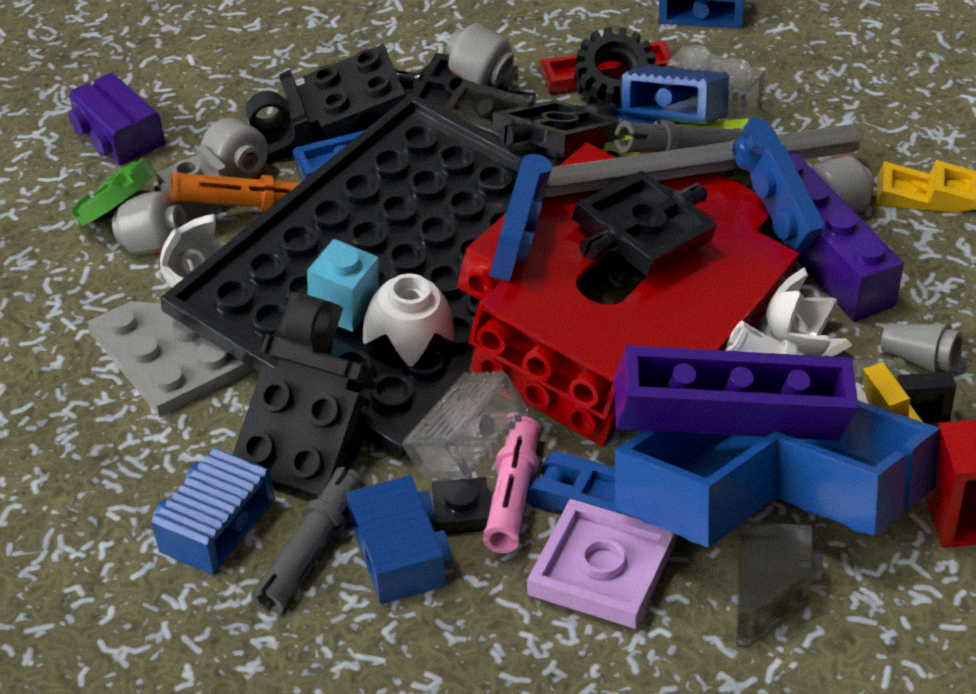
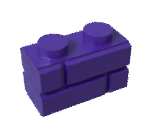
[68,72,166,165]

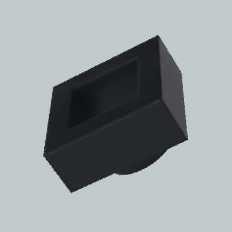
[897,371,956,423]
[432,477,490,534]

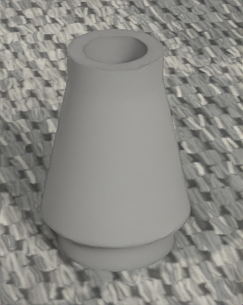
[881,322,964,373]

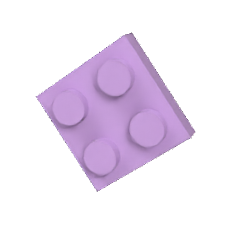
[527,499,676,629]

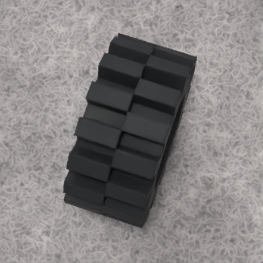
[574,27,656,108]

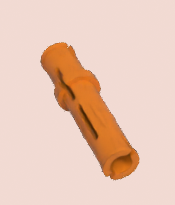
[170,171,301,212]

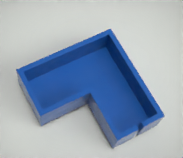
[615,400,940,548]

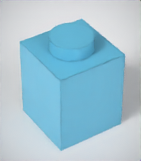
[307,239,379,332]

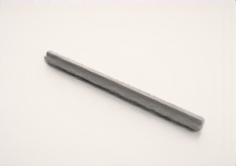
[541,124,863,199]

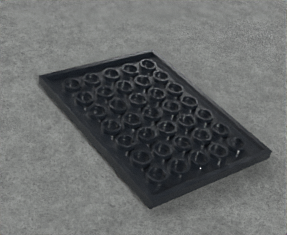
[160,93,612,460]

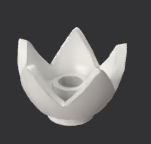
[160,214,226,288]
[762,267,852,357]
[363,273,455,367]

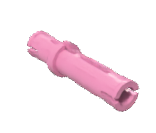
[483,416,541,554]

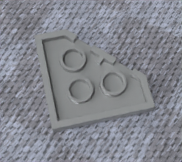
[87,301,255,418]

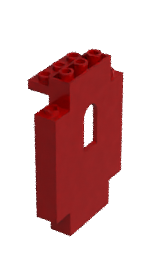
[457,142,800,447]

